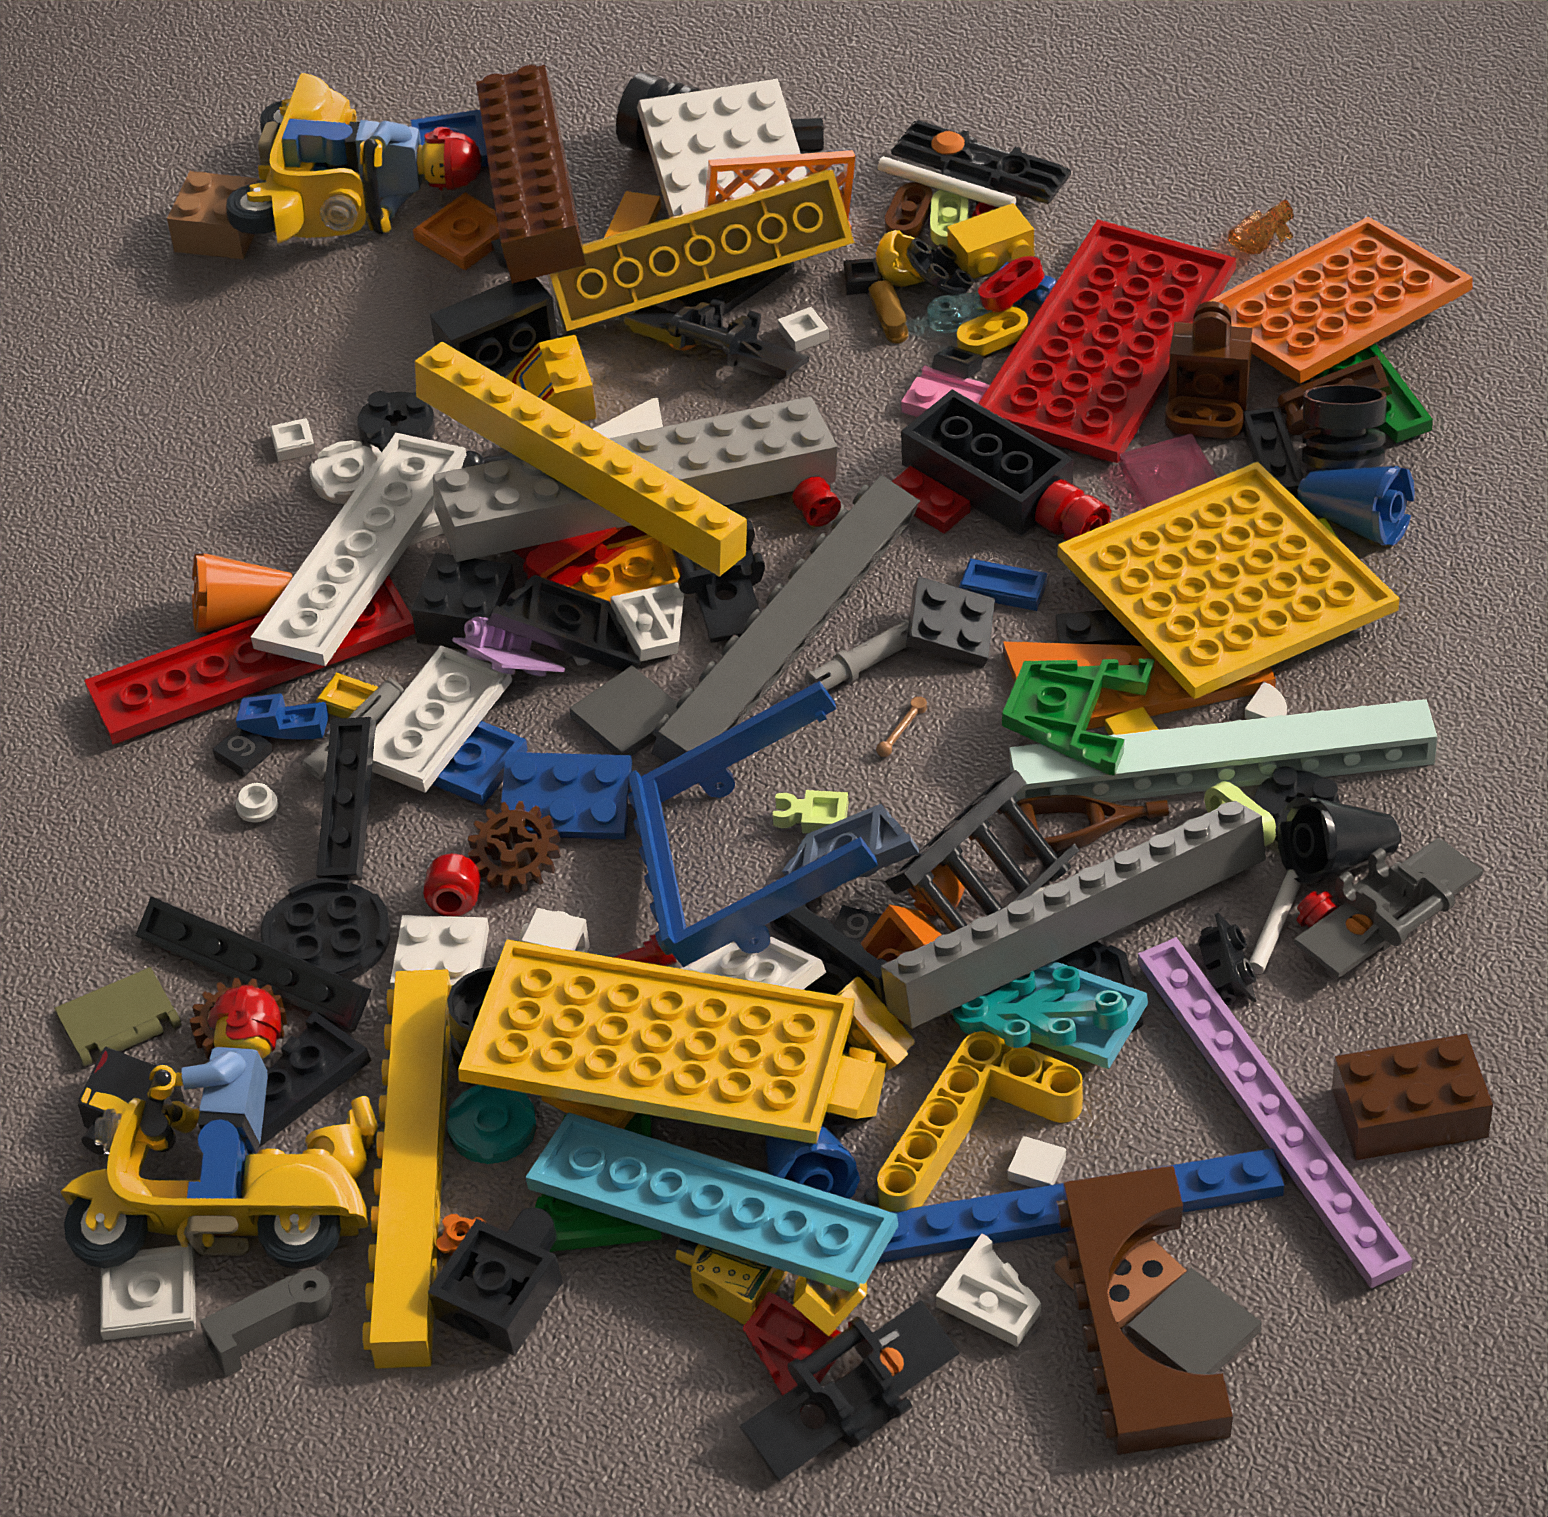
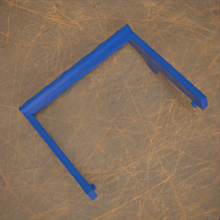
[628,681,878,968]

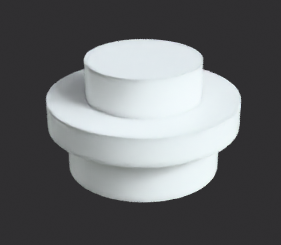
[236,783,278,822]

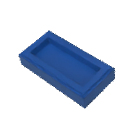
[959,559,1047,611]

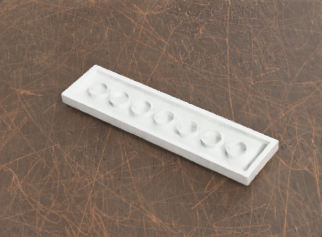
[251,433,466,666]

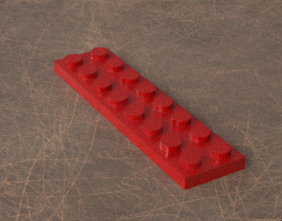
[84,574,415,744]

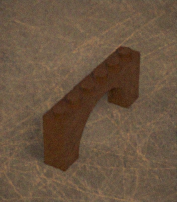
[1056,1165,1233,1455]

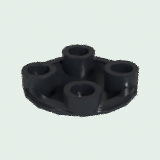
[907,239,974,295]

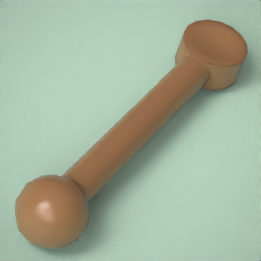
[876,696,927,757]

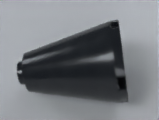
[1278,797,1401,883]

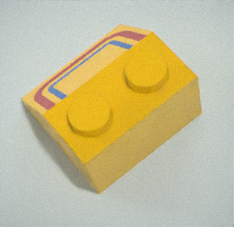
[505,335,597,422]

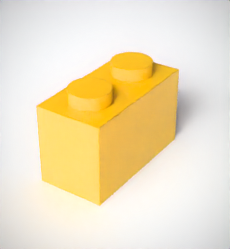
[947,203,1034,279]

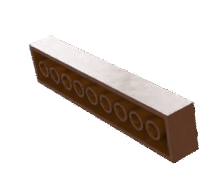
[476,65,586,283]

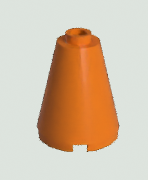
[192,553,293,633]

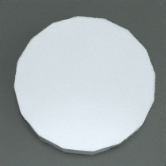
[310,440,382,505]

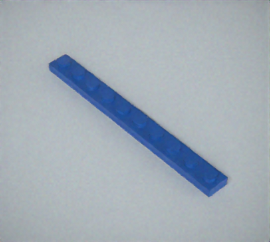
[877,1148,1284,1263]

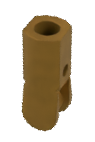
[869,280,909,344]

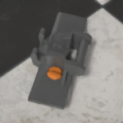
[1294,837,1483,978]

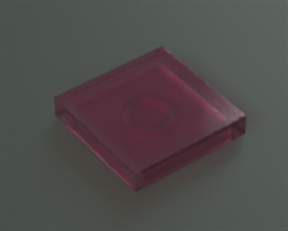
[1119,433,1218,509]

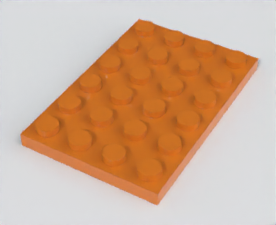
[1209,217,1473,384]

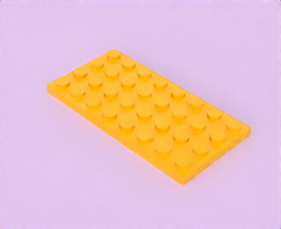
[458,939,855,1144]

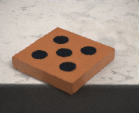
[1055,1238,1187,1329]

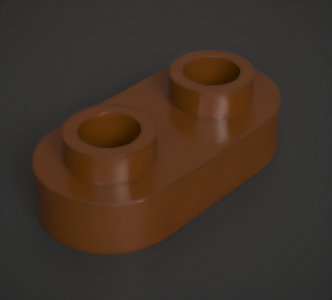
[885,182,933,238]
[1165,396,1243,438]

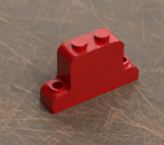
[512,525,648,587]

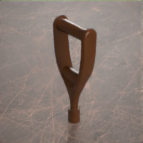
[1016,795,1169,857]

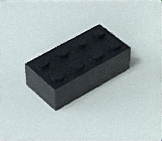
[901,389,1073,536]

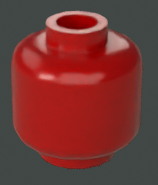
[423,853,481,917]

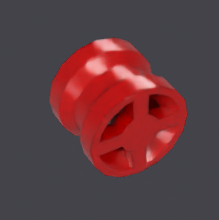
[792,476,841,527]

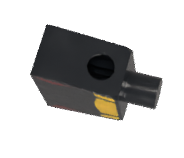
[78,1046,184,1155]

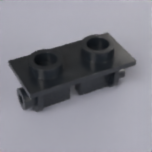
[1198,913,1257,1006]

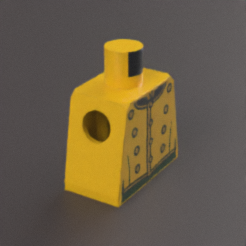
[676,1238,788,1325]

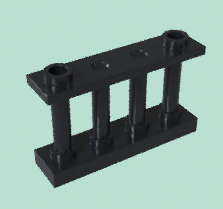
[884,770,1080,933]

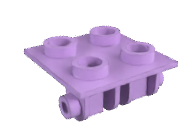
[453,617,565,676]

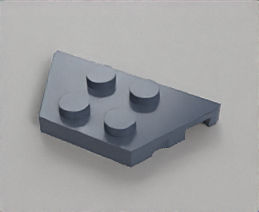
[782,804,919,892]

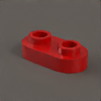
[978,256,1045,312]

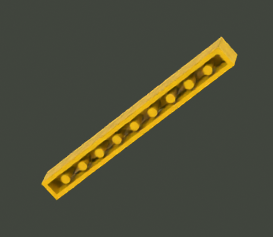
[415,342,747,577]
[363,969,451,1368]

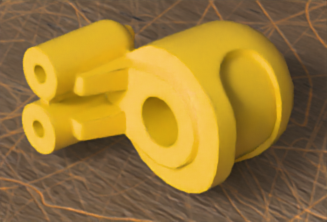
[305,1096,378,1180]

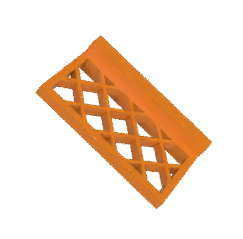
[704,151,856,230]

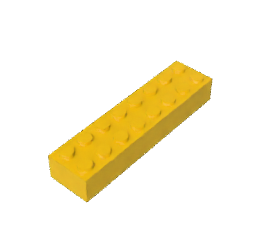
[547,170,854,331]

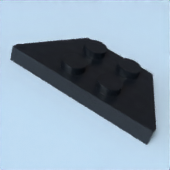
[487,575,640,672]

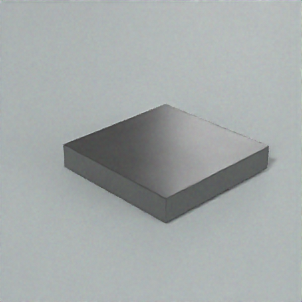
[569,666,678,756]
[1128,1268,1262,1374]

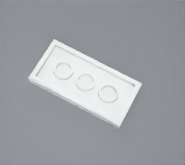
[372,645,512,793]

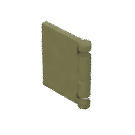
[54,967,182,1067]

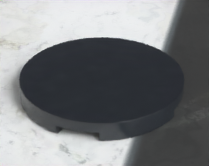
[261,877,391,980]

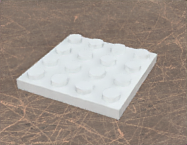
[637,79,807,218]

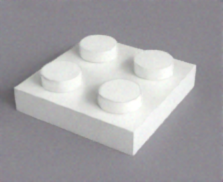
[390,915,489,989]

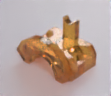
[1228,199,1294,255]

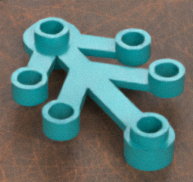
[953,966,1128,1048]

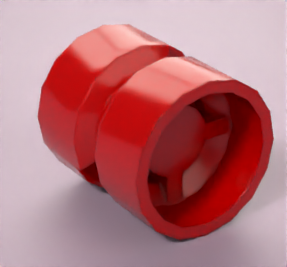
[1035,479,1111,541]

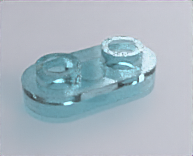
[927,292,992,333]

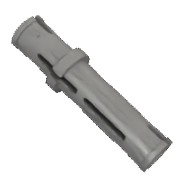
[805,619,909,690]
[302,677,405,781]

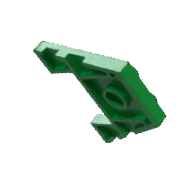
[1002,658,1155,776]

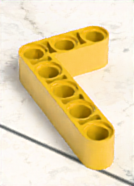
[877,1031,1083,1212]

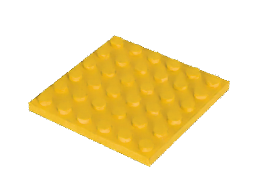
[1057,462,1400,699]

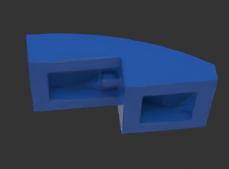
[236,693,329,739]

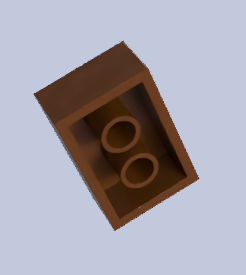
[1332,1033,1493,1161]

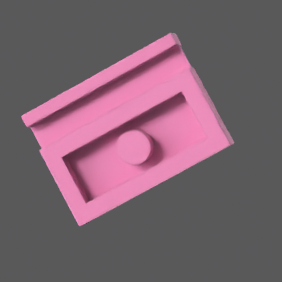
[901,366,990,417]

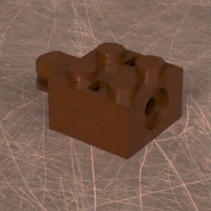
[1168,301,1252,411]

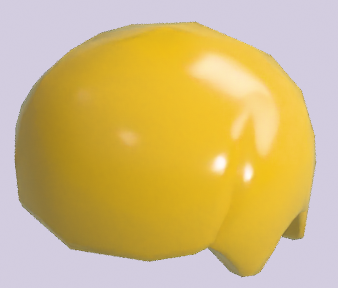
[876,230,926,287]

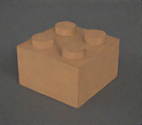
[167,171,260,259]

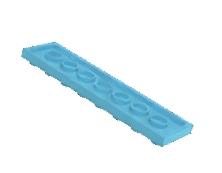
[526,1112,898,1292]

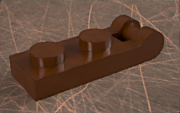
[1277,355,1393,435]

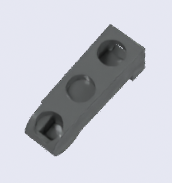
[200,1269,333,1377]

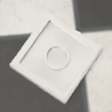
[100,1244,196,1340]

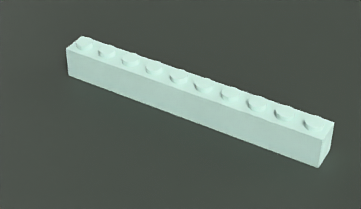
[1010,699,1437,802]

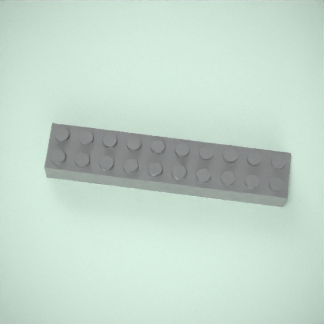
[433,397,838,562]

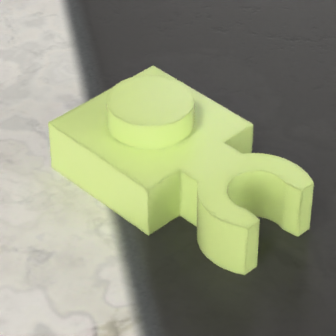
[773,790,849,833]

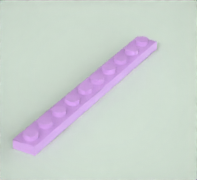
[1138,937,1412,1288]

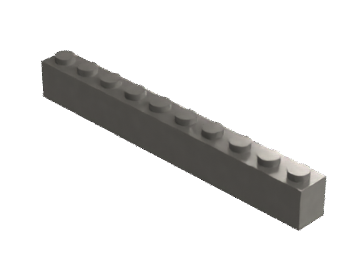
[652,475,920,763]
[881,800,1266,1028]

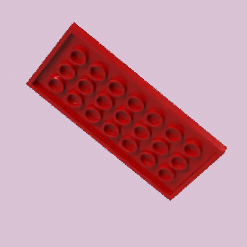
[978,219,1236,464]

